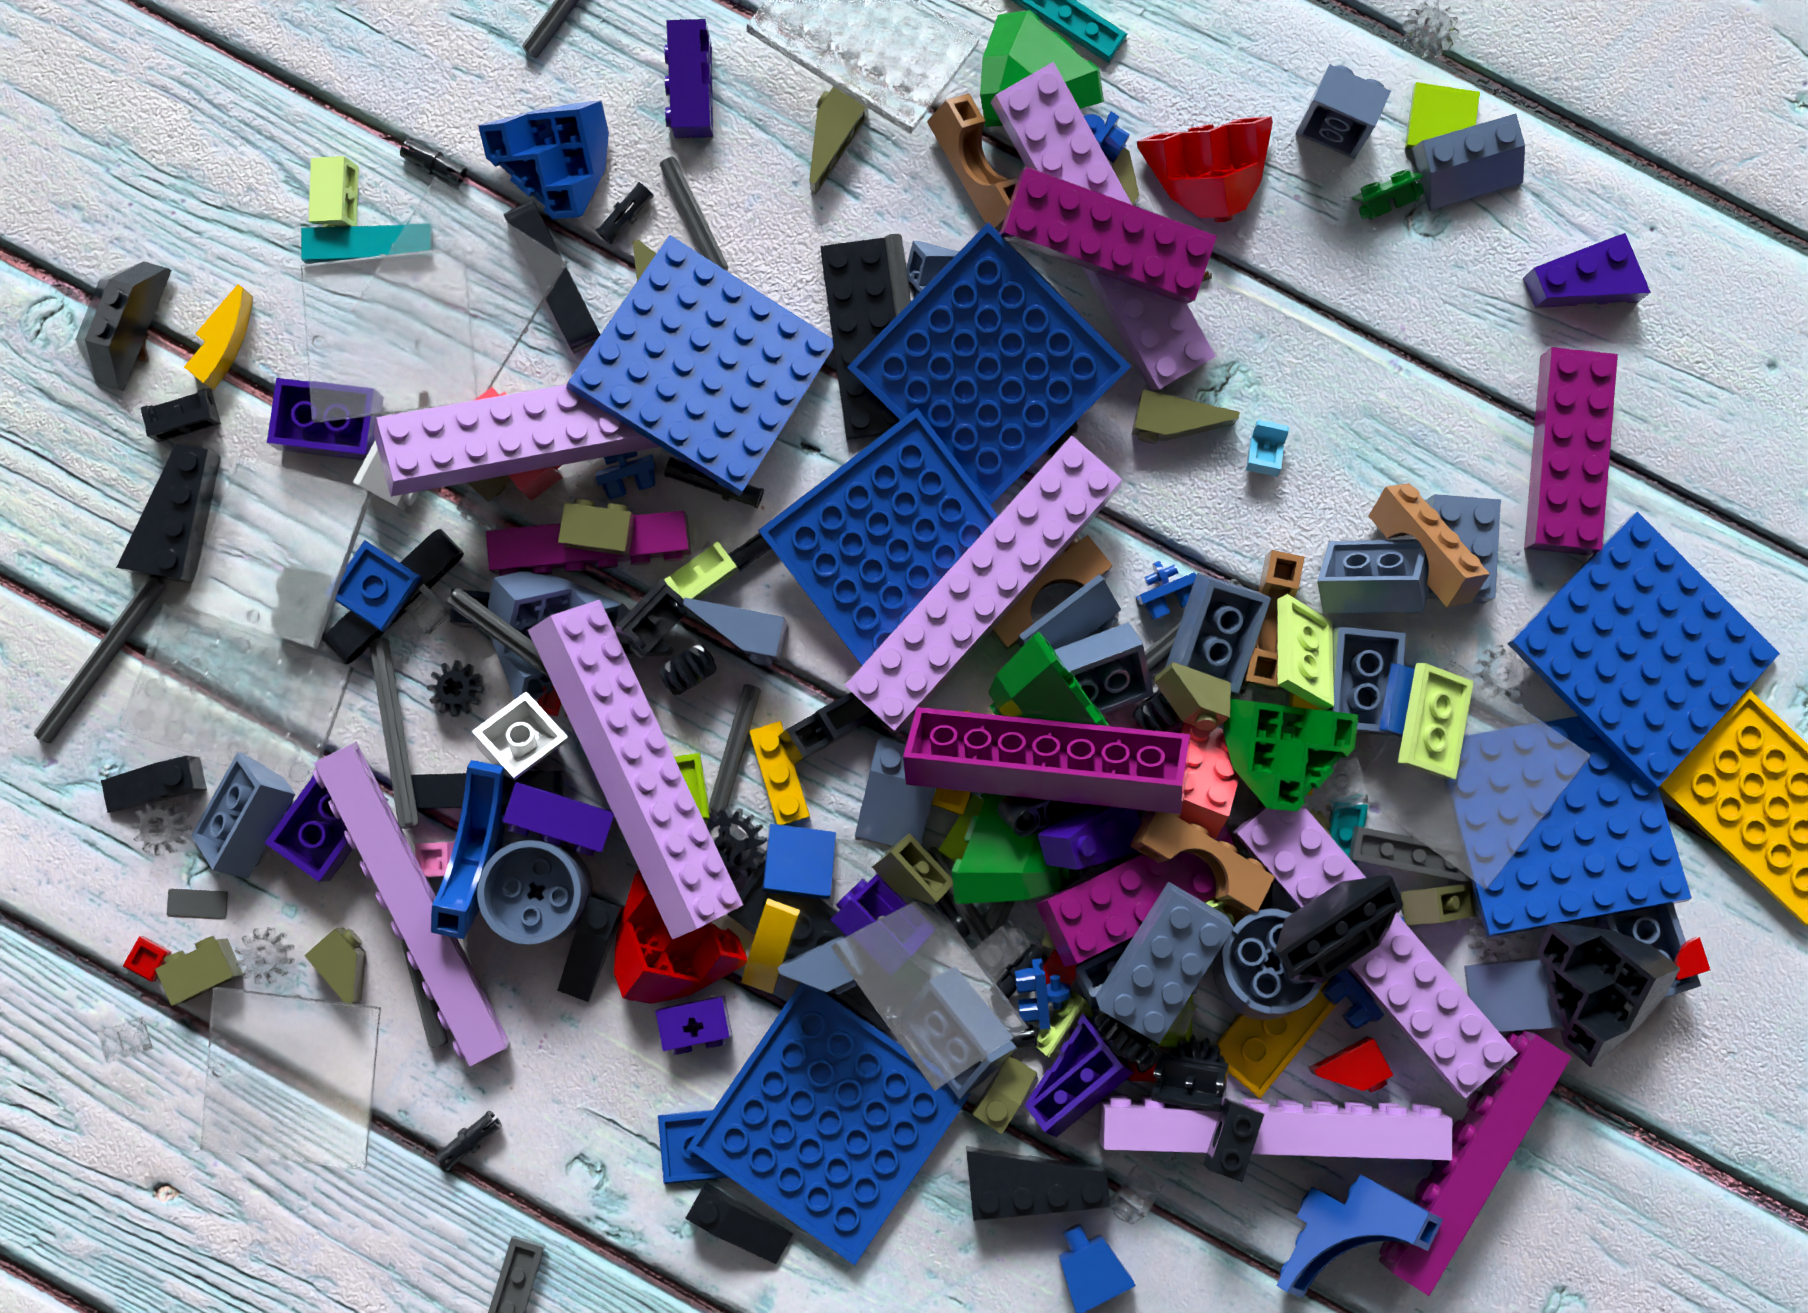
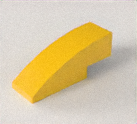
[184,284,253,390]
[741,899,800,994]

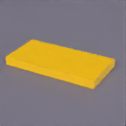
[1214,970,1337,1099]

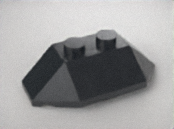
[75,261,172,391]
[1275,875,1403,983]

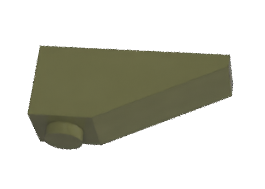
[809,84,869,194]
[1131,389,1240,444]

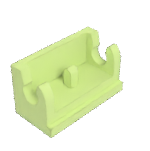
[308,156,359,227]
[664,541,739,609]

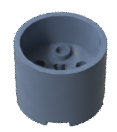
[477,840,593,944]
[1213,909,1323,1020]

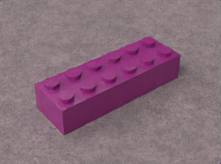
[1000,167,1217,304]
[1524,347,1618,556]
[1035,824,1239,967]

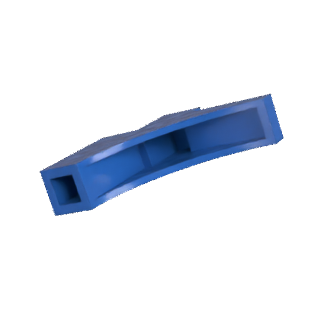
[431,760,505,939]
[1276,1174,1443,1298]

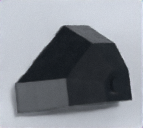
[1537,923,1680,1067]

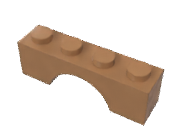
[927,94,1018,230]
[1368,483,1490,607]
[991,535,1113,650]
[1242,550,1305,691]
[1130,811,1275,915]

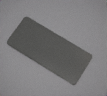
[167,889,228,918]

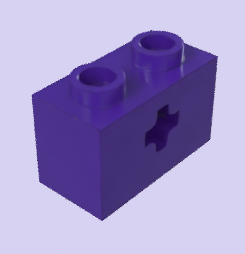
[655,995,732,1055]

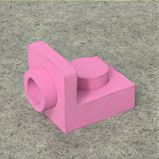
[415,842,455,877]

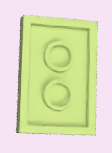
[1277,594,1334,710]
[1398,663,1474,779]

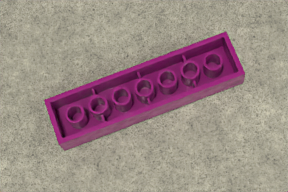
[903,707,1190,814]
[1378,1030,1572,1296]

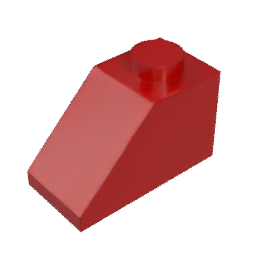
[1308,1036,1394,1093]

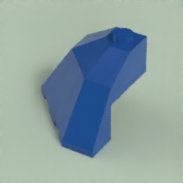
[478,100,609,219]

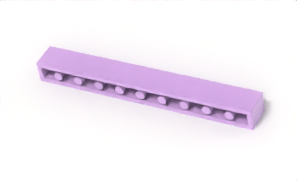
[313,741,509,1067]

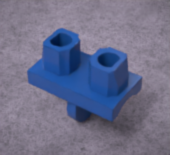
[1084,111,1130,163]
[595,451,656,500]
[1136,561,1196,620]
[1015,958,1071,1030]
[1321,968,1384,1029]

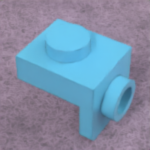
[1246,420,1289,477]

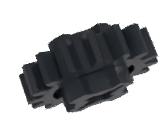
[704,807,767,881]
[1094,1011,1163,1068]

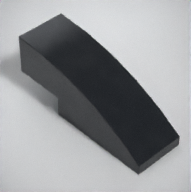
[778,692,877,765]

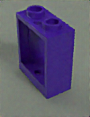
[830,874,933,978]

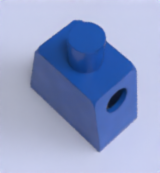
[1059,1224,1136,1313]

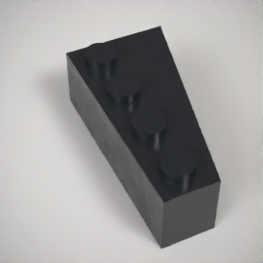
[116,444,221,584]
[966,1146,1110,1221]

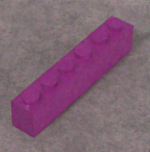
[486,510,691,576]

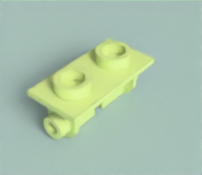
[1035,990,1094,1061]

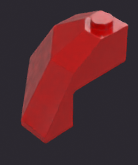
[1137,116,1273,223]
[614,870,748,1004]

